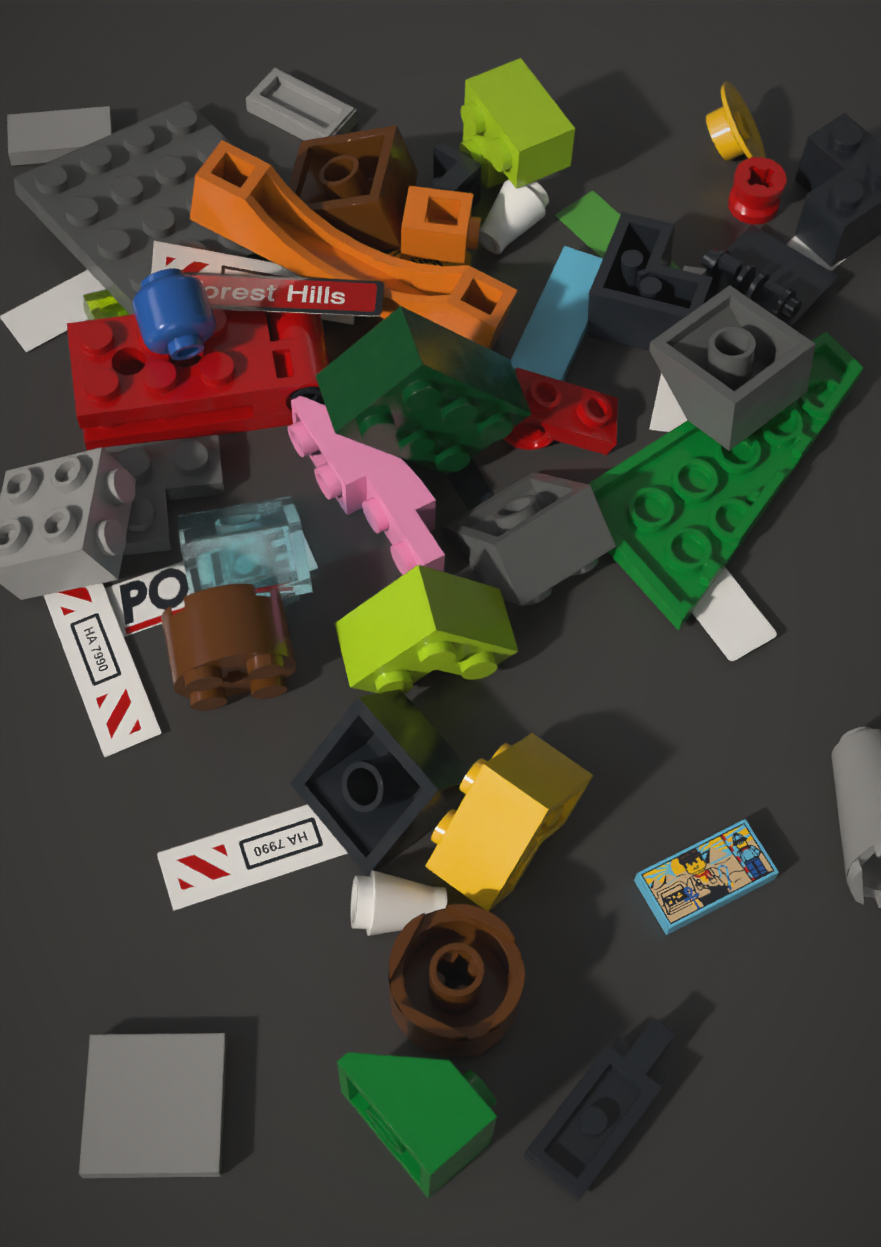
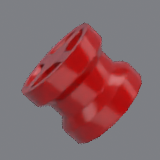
[728,157,787,225]

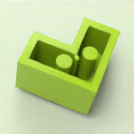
[459,58,575,189]
[334,564,518,694]

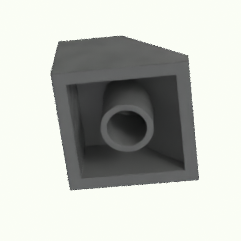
[649,285,815,451]
[442,471,616,606]

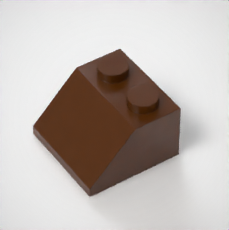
[288,125,419,251]

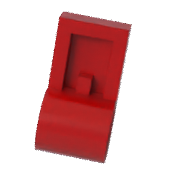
[504,367,618,455]

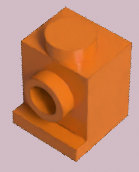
[401,186,481,264]

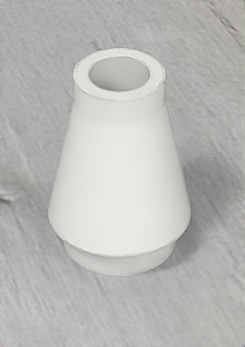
[479,180,549,254]
[350,870,447,936]

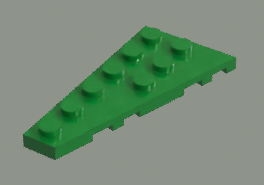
[588,331,864,631]

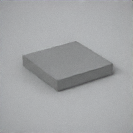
[79,1033,227,1178]

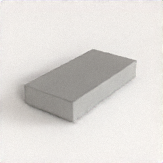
[246,68,358,140]
[7,106,113,166]

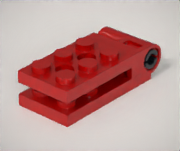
[67,306,330,451]

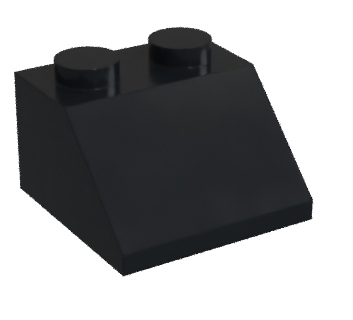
[290,689,470,876]

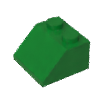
[337,1052,497,1199]

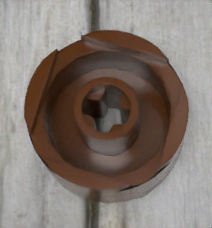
[161,583,296,711]
[388,904,525,1058]

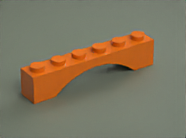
[190,140,518,350]

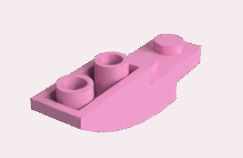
[287,396,445,575]

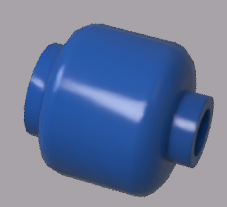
[132,268,217,360]

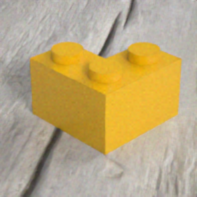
[425,733,594,911]

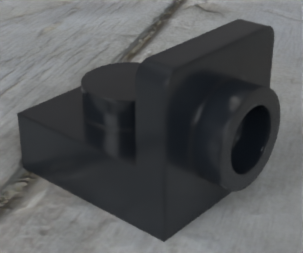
[428,142,481,208]

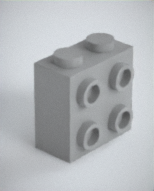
[0,447,136,600]

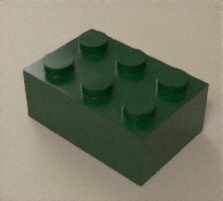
[316,306,532,476]

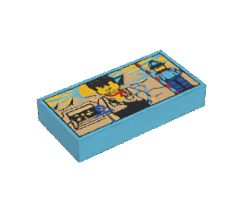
[634,819,779,935]

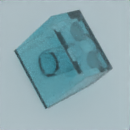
[178,496,313,605]

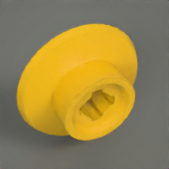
[706,81,766,162]

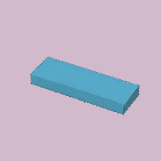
[510,246,603,381]

